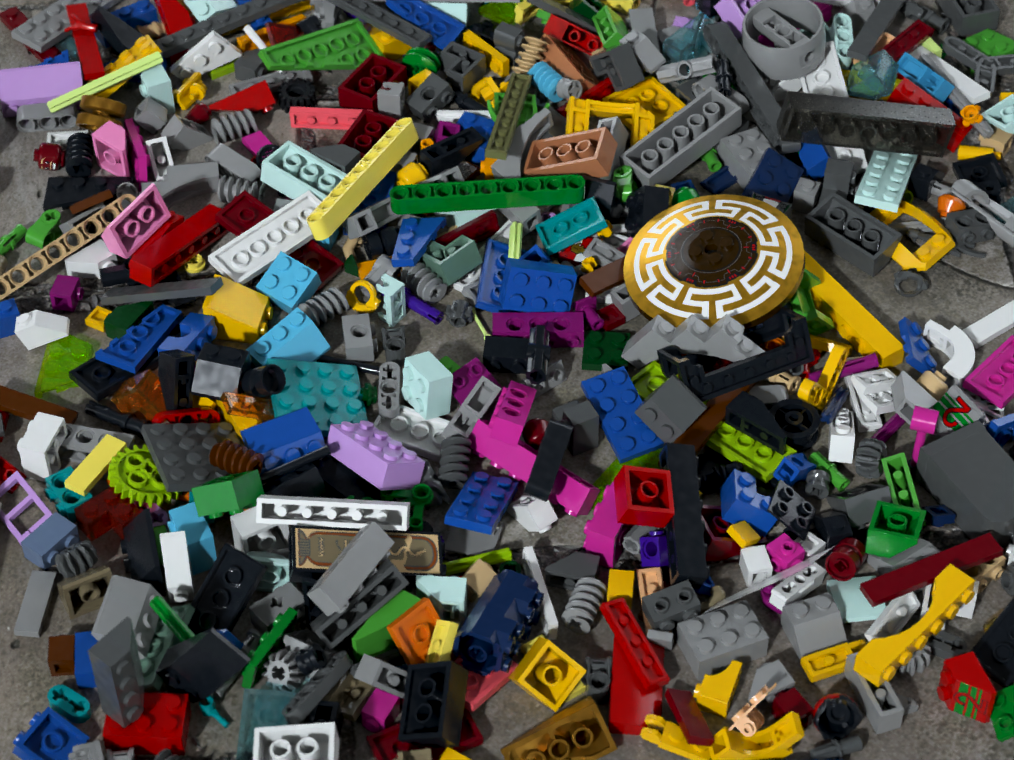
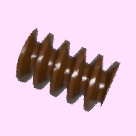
[209,439,264,475]

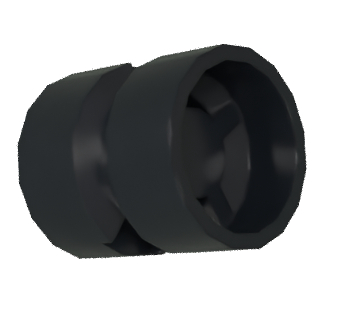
[362,226,398,260]
[241,364,286,399]

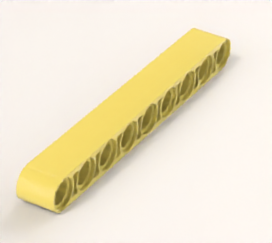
[306,117,419,241]

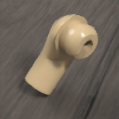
[342,237,363,262]

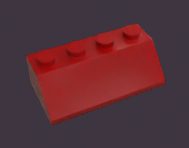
[885,77,974,153]

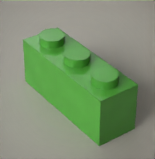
[592,5,628,49]
[881,452,927,527]

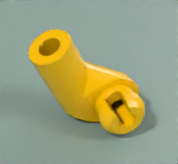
[470,77,489,101]

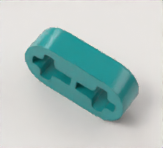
[47,685,92,723]

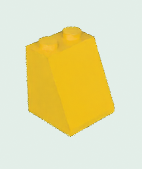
[202,274,273,344]

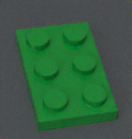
[241,607,298,691]

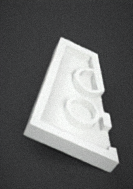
[170,30,243,81]

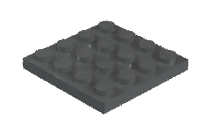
[141,422,243,492]

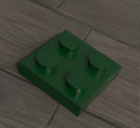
[582,330,630,371]

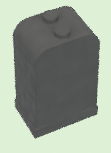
[914,420,1014,549]

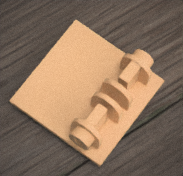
[729,683,777,737]

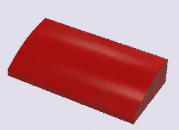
[608,636,664,735]

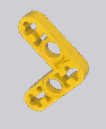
[798,344,849,410]

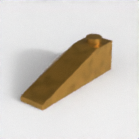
[500,696,617,760]

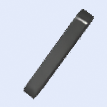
[282,651,353,725]

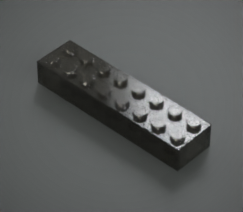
[776,91,956,158]

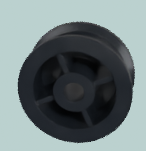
[769,399,820,453]

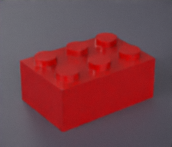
[102,693,192,756]

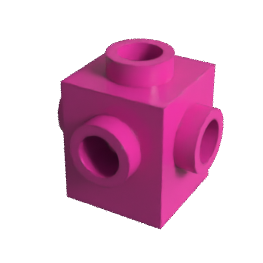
[766,533,805,572]

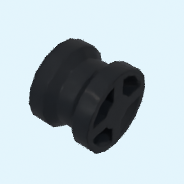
[295,643,327,675]

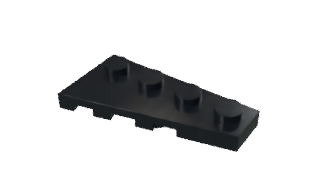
[43,177,134,212]

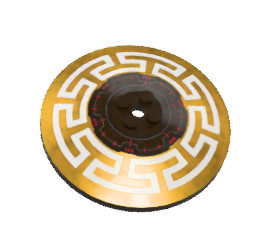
[623,194,805,330]

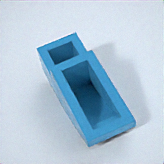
[893,52,955,104]

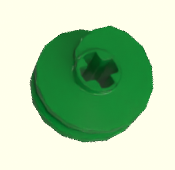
[402,47,441,78]

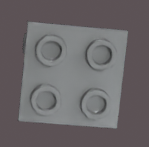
[445,520,504,556]

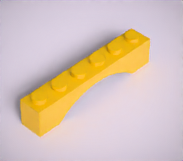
[853,564,975,687]

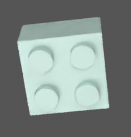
[401,351,453,420]

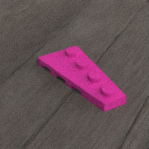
[124,118,151,192]

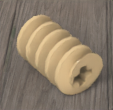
[511,36,549,75]

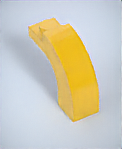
[708,711,805,760]

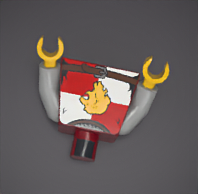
[551,220,613,278]

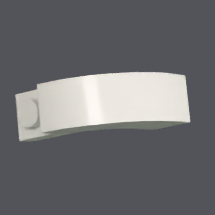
[923,319,975,390]

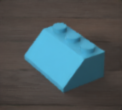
[246,307,331,367]

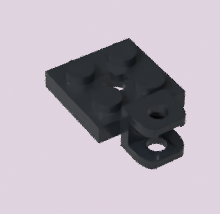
[952,153,1007,207]

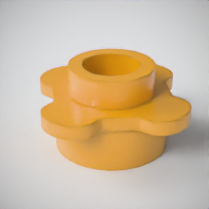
[960,105,983,127]

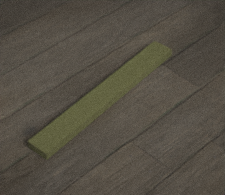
[485,73,532,160]

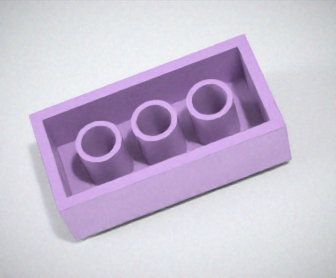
[326,420,425,491]

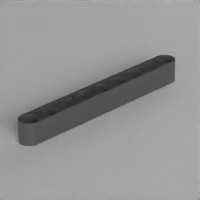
[703,21,801,155]

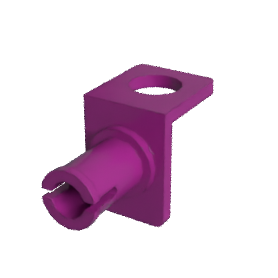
[570,296,604,331]

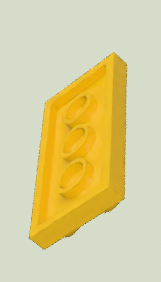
[88,34,162,98]

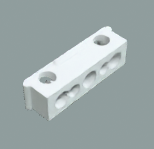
[769,562,827,611]

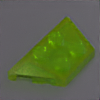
[34,334,94,398]

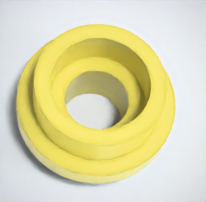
[183,254,206,273]

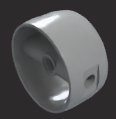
[742,0,826,80]

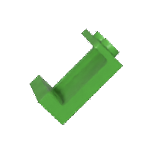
[790,269,835,336]

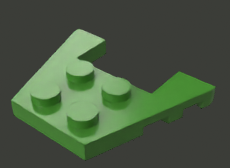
[963,28,1014,77]

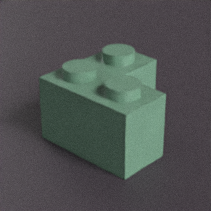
[420,235,483,286]

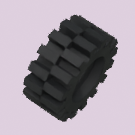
[278,78,316,114]

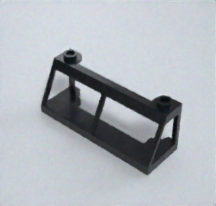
[657,307,815,402]

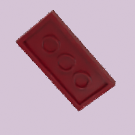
[366,708,484,760]

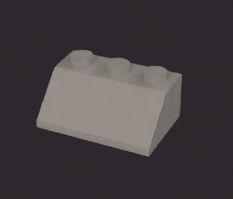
[91,575,165,660]

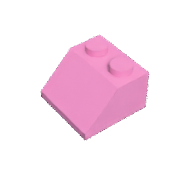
[92,120,131,177]

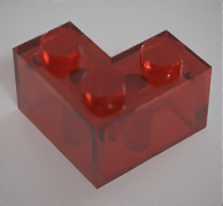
[74,487,141,541]

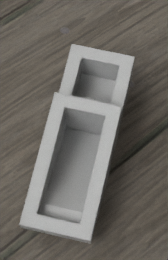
[441,375,501,438]

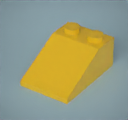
[363,19,412,61]

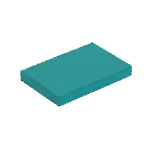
[535,196,608,256]

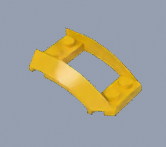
[565,96,655,147]
[869,200,956,271]

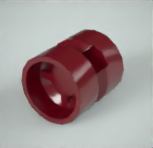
[825,538,867,581]

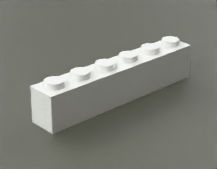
[256,495,410,531]

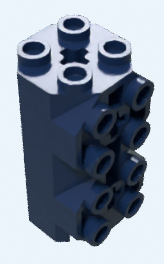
[453,569,544,676]

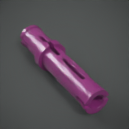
[808,352,879,382]

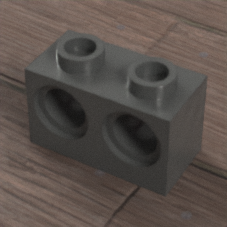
[944,207,995,246]

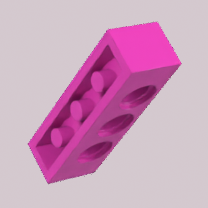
[488,380,537,447]

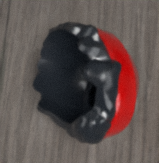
[812,693,863,741]

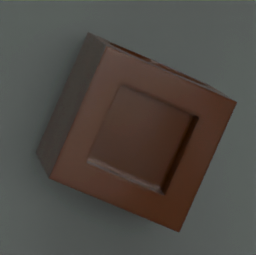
[48,634,75,677]

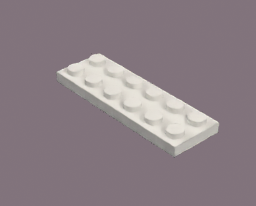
[208,190,321,285]

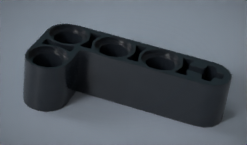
[524,418,573,502]

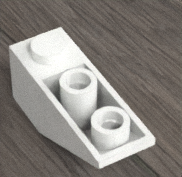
[828,408,855,463]

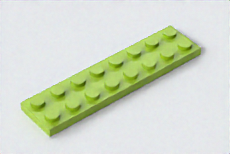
[631,360,797,484]

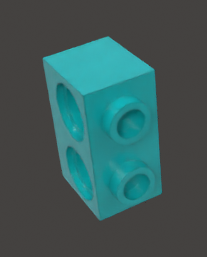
[44,466,96,523]

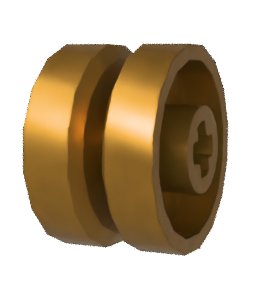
[75,95,127,132]

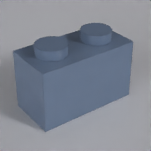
[21,512,80,571]

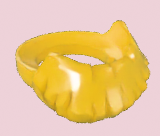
[345,280,381,313]

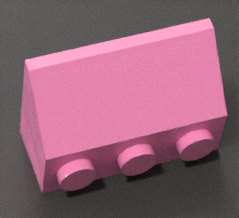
[101,183,171,259]

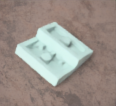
[827,575,886,623]

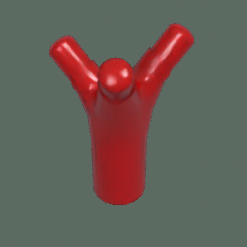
[64,14,98,33]

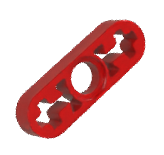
[152,407,220,424]

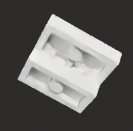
[850,368,897,415]

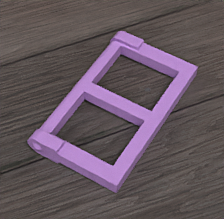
[0,471,53,546]

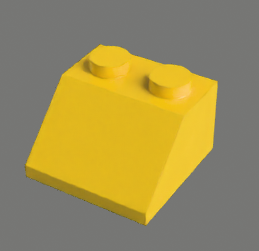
[509,637,587,712]

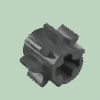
[445,299,474,328]

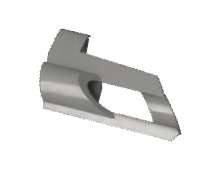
[949,179,1014,248]

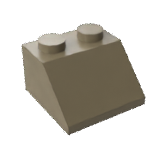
[57,565,112,620]

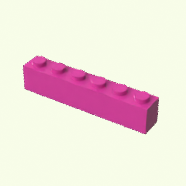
[468,419,600,517]

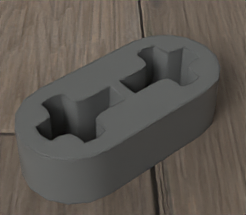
[927,630,967,659]

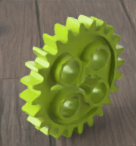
[107,444,183,508]

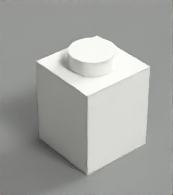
[739,545,773,587]

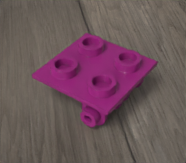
[452,357,503,409]

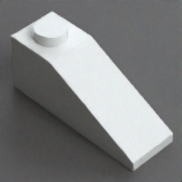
[160,531,195,603]

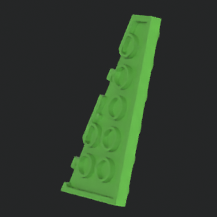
[258,18,386,71]

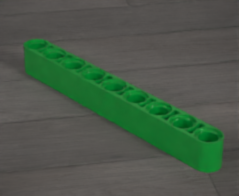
[389,174,585,215]

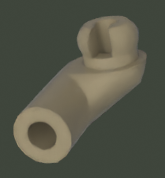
[700,585,726,614]

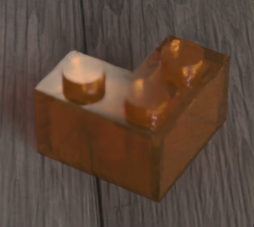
[111,369,167,424]

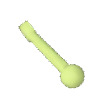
[472,307,492,341]

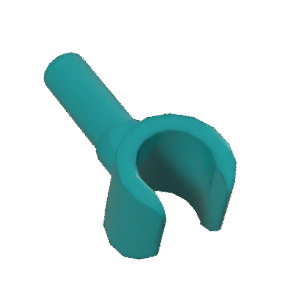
[199,696,230,728]

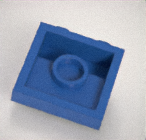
[12,707,90,760]

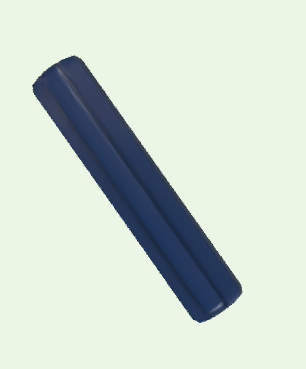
[820,387,849,424]

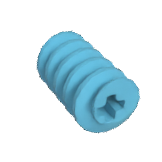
[527,61,564,102]

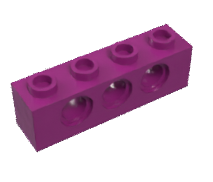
[492,312,584,348]

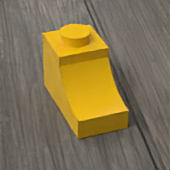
[693,660,742,718]

